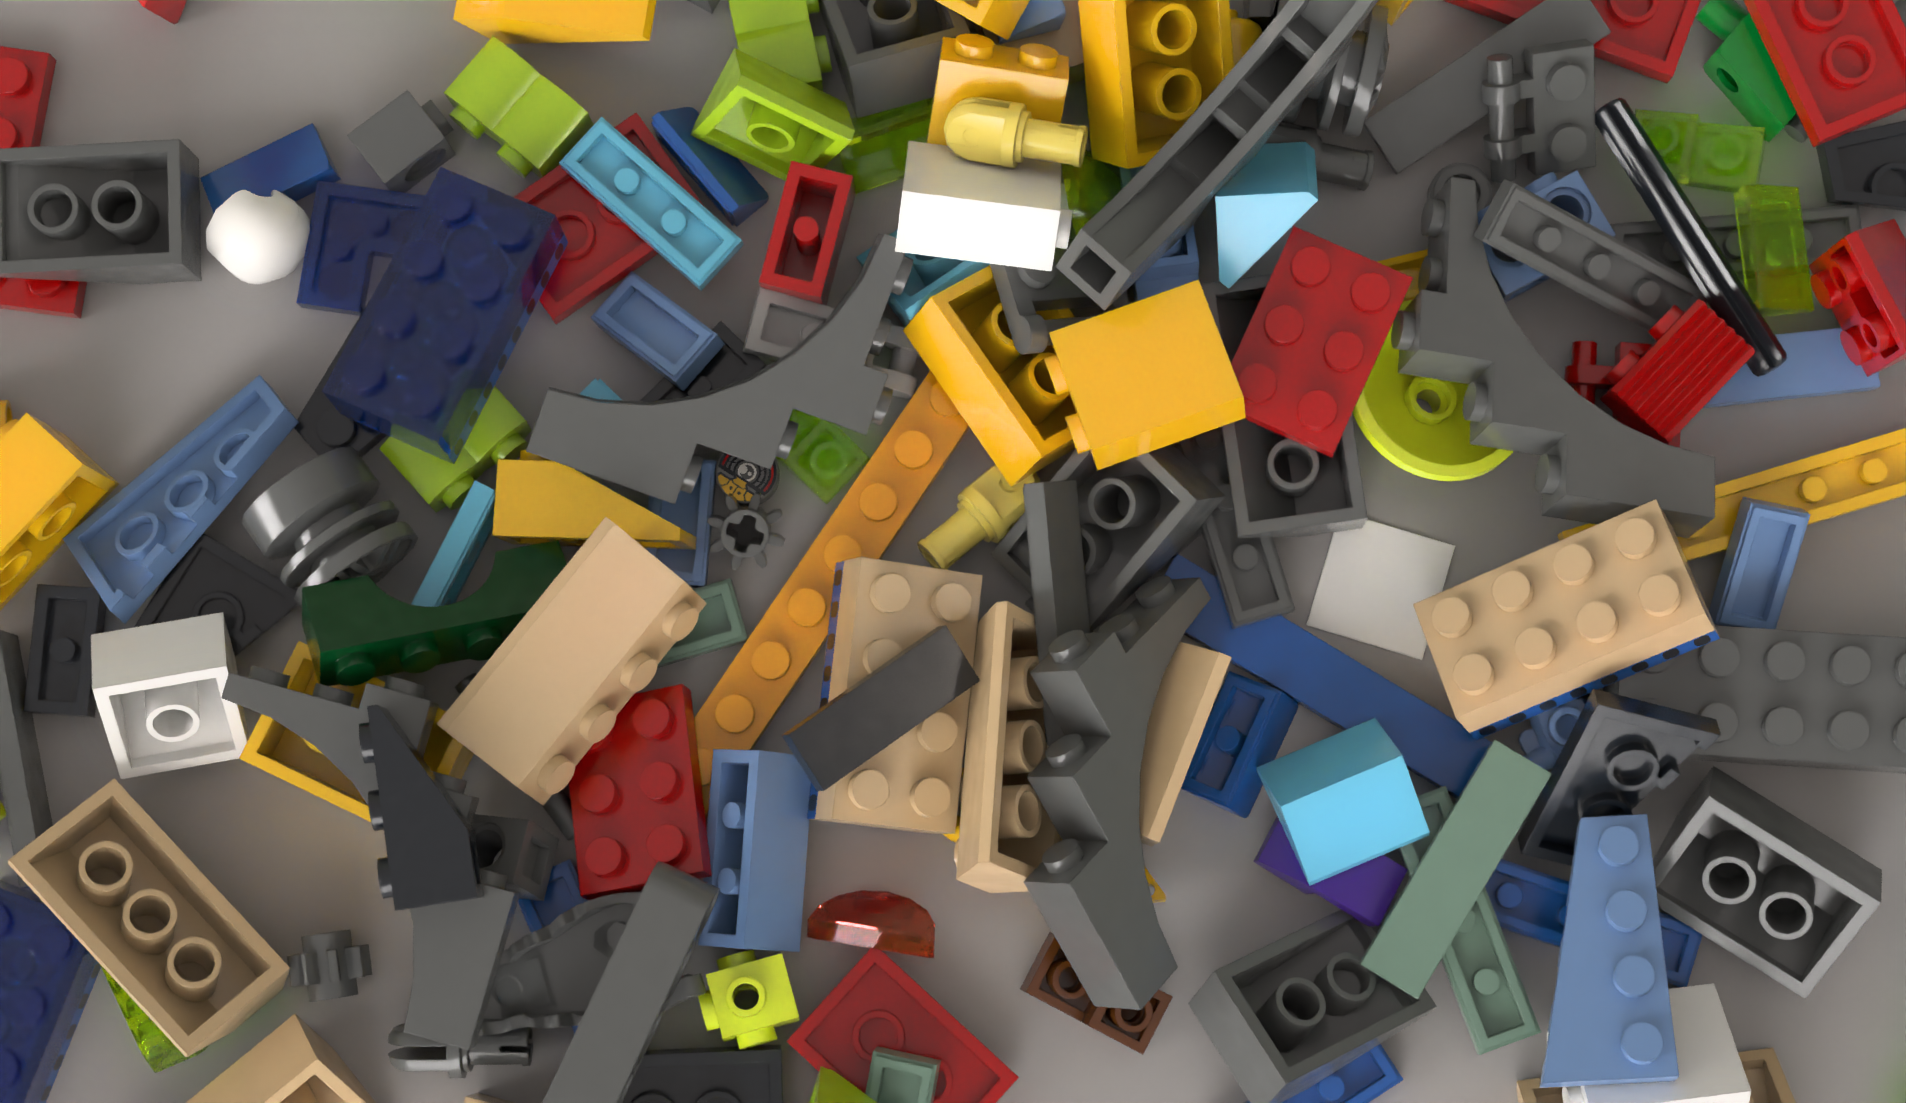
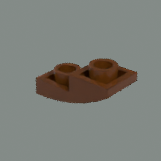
[1020,932,1173,1055]

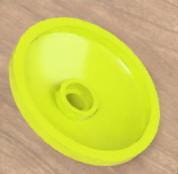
[1353,300,1514,481]

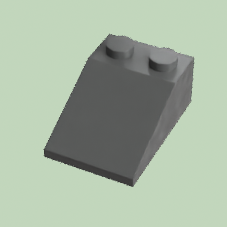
[818,0,970,118]
[0,139,202,284]
[991,444,1226,633]
[1188,910,1437,1103]

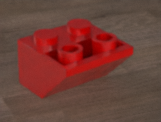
[1808,219,1906,377]

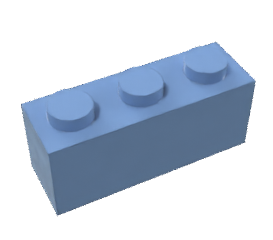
[698,749,811,952]

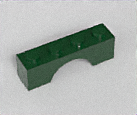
[302,540,567,686]

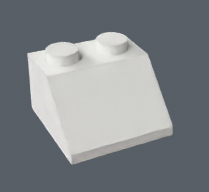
[91,612,249,779]

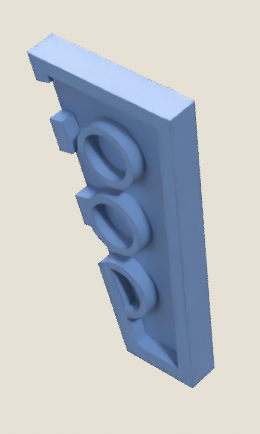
[63,375,299,624]
[1540,814,1679,1088]

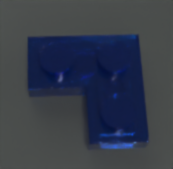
[296,181,444,316]

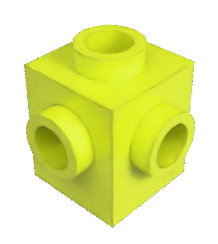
[698,950,800,1050]

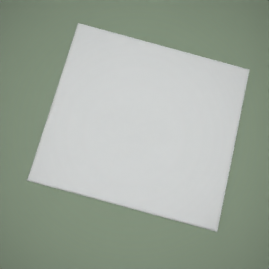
[1306,519,1455,660]

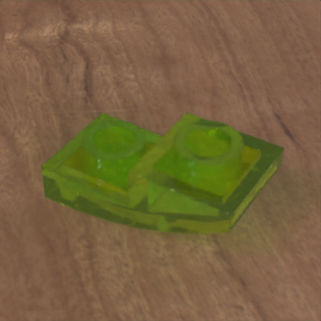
[1635,109,1767,195]
[775,409,870,504]

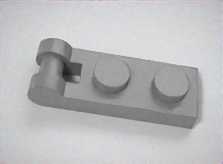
[742,287,921,399]

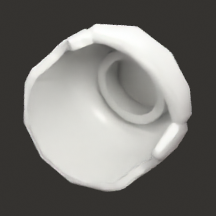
[206,190,310,284]

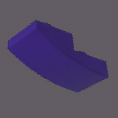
[1253,816,1408,927]

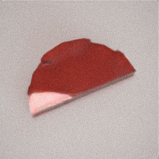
[807,890,935,958]

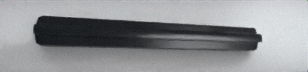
[1595,98,1787,377]

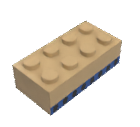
[1413,499,1720,740]
[807,557,983,834]

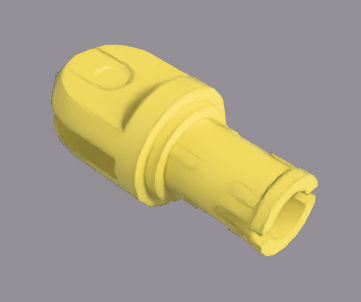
[944,97,1088,169]
[917,464,1040,570]

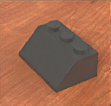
[1653,766,1882,999]

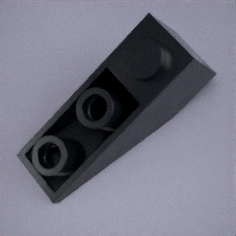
[359,705,484,911]

